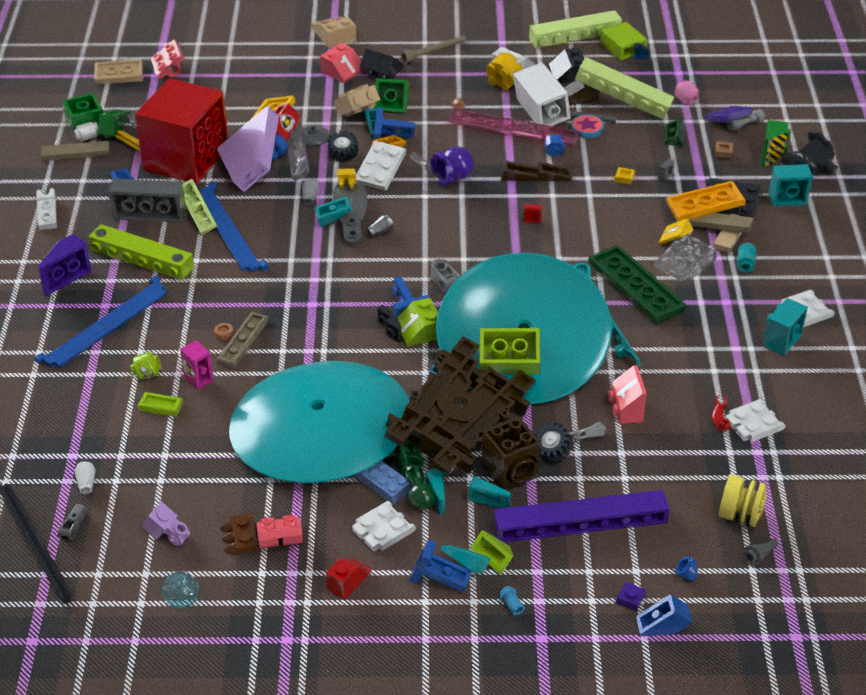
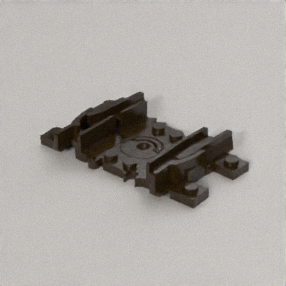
[384,336,536,476]

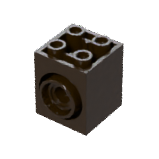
[482,416,541,491]

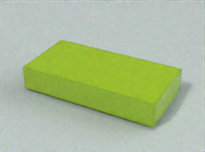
[138,392,183,417]

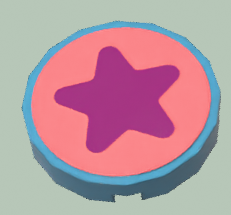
[571,115,604,139]

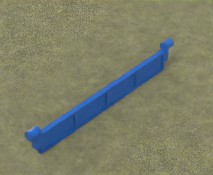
[200,181,269,272]
[34,275,166,368]

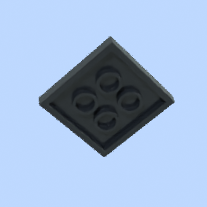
[707,178,761,218]

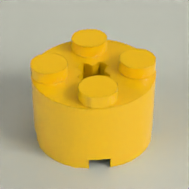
[486,52,523,91]

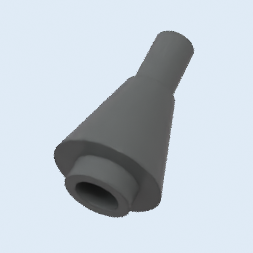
[743,539,778,566]

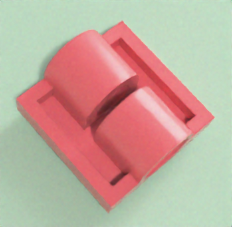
[151,40,184,79]
[257,515,303,548]

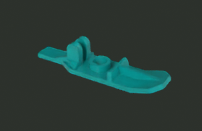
[611,317,642,367]

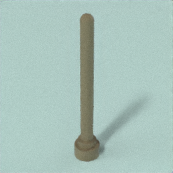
[401,36,466,64]

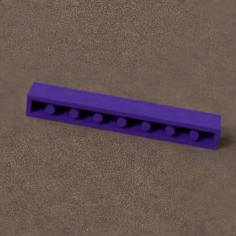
[494,490,669,542]

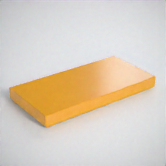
[666,181,745,222]

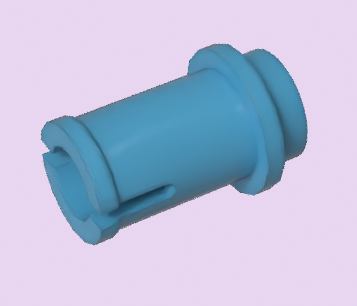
[500,586,525,616]

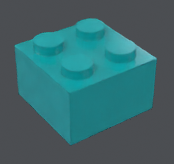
[768,164,813,206]
[763,298,808,356]

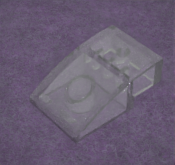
[653,234,717,282]

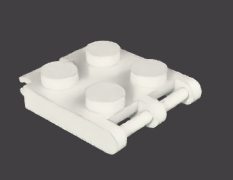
[781,290,835,327]
[725,399,786,442]
[352,501,416,551]

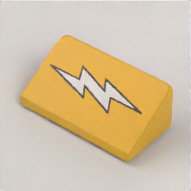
[659,219,693,245]

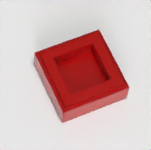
[523,204,542,223]

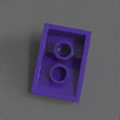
[37,233,92,296]

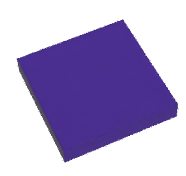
[706,105,753,122]

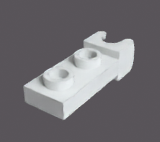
[37,188,57,230]

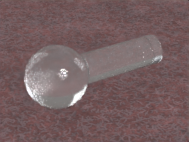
[410,152,432,173]

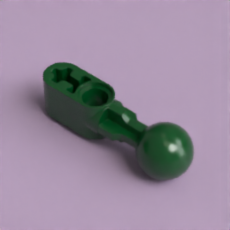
[396,440,435,510]

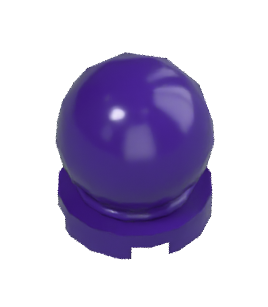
[430,147,474,186]

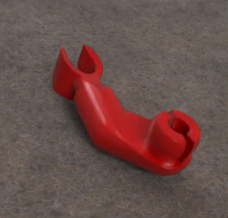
[711,395,730,432]

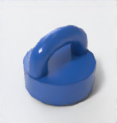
[676,556,698,581]

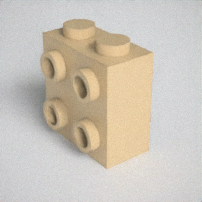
[334,84,380,117]

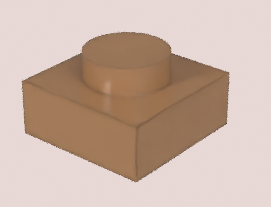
[715,142,733,158]

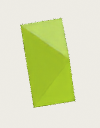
[470,530,513,574]

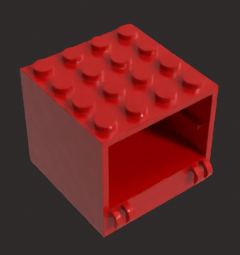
[135,78,228,184]

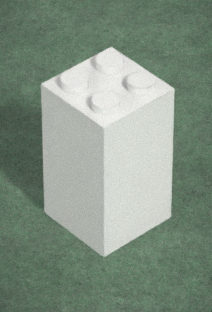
[513,63,571,130]

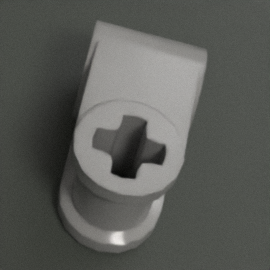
[431,259,460,293]

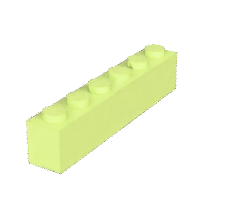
[529,10,622,48]
[575,57,674,120]

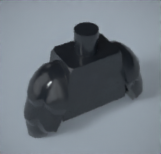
[781,131,838,176]

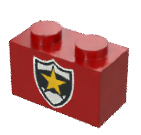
[275,103,301,141]

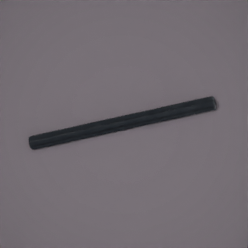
[0,483,73,604]

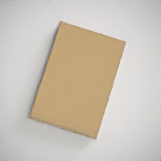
[94,59,143,85]

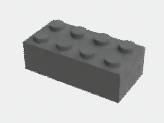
[108,178,186,223]

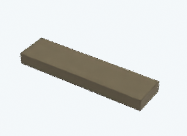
[41,141,110,161]
[688,213,754,233]
[216,312,269,369]

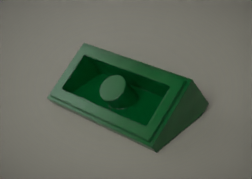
[664,119,686,146]

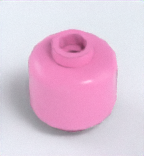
[675,81,699,105]

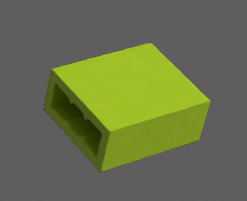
[600,22,647,61]

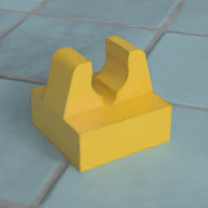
[337,169,357,189]

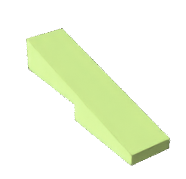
[183,179,218,235]

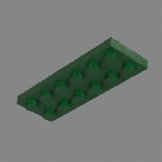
[588,244,687,324]

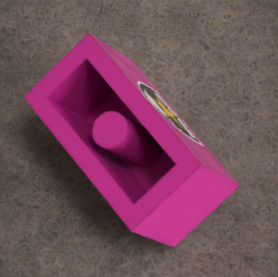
[180,340,214,390]

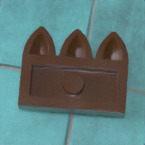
[220,513,259,555]

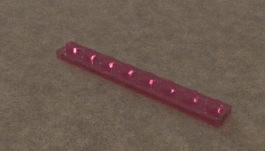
[448,108,580,146]

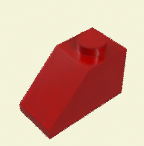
[326,558,372,600]

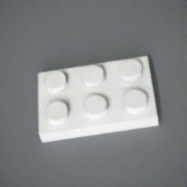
[356,141,406,191]

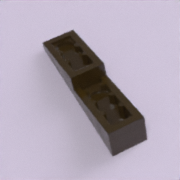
[501,160,572,182]

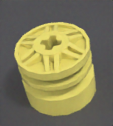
[719,474,767,527]

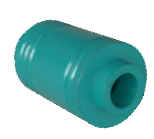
[736,243,756,273]

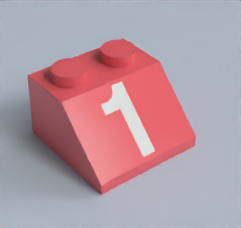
[320,43,364,83]
[608,365,647,424]

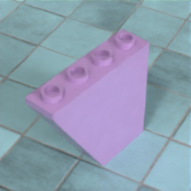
[217,105,279,192]

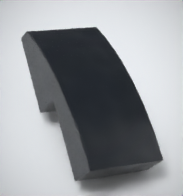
[377,304,402,343]

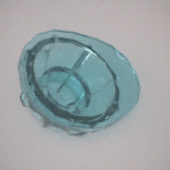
[161,571,199,609]

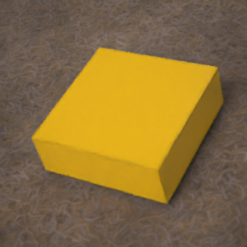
[614,167,635,185]

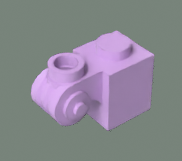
[141,501,190,546]

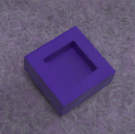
[616,582,646,611]

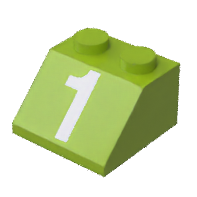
[397,298,438,347]

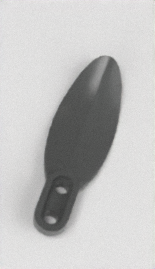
[333,181,367,247]

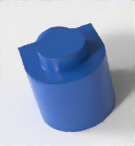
[544,134,565,156]

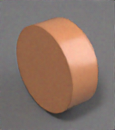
[214,323,234,341]

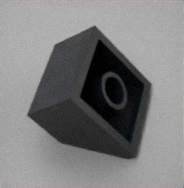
[549,48,584,83]
[360,49,404,79]

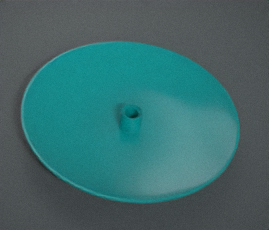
[436,253,612,405]
[229,361,409,483]

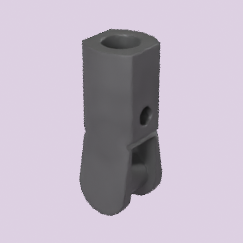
[58,504,88,540]

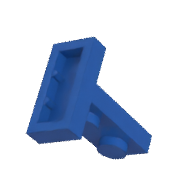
[373,108,415,141]
[392,276,430,317]
[409,540,471,592]

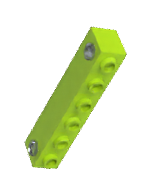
[88,224,194,280]

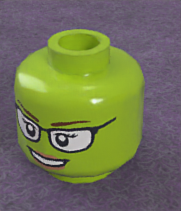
[130,352,162,380]

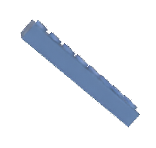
[353,461,411,505]

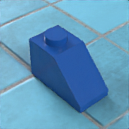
[636,594,693,636]

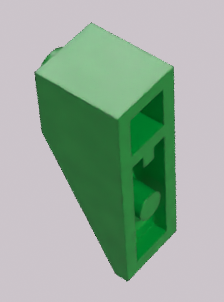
[98,109,130,138]

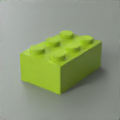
[480,328,540,375]

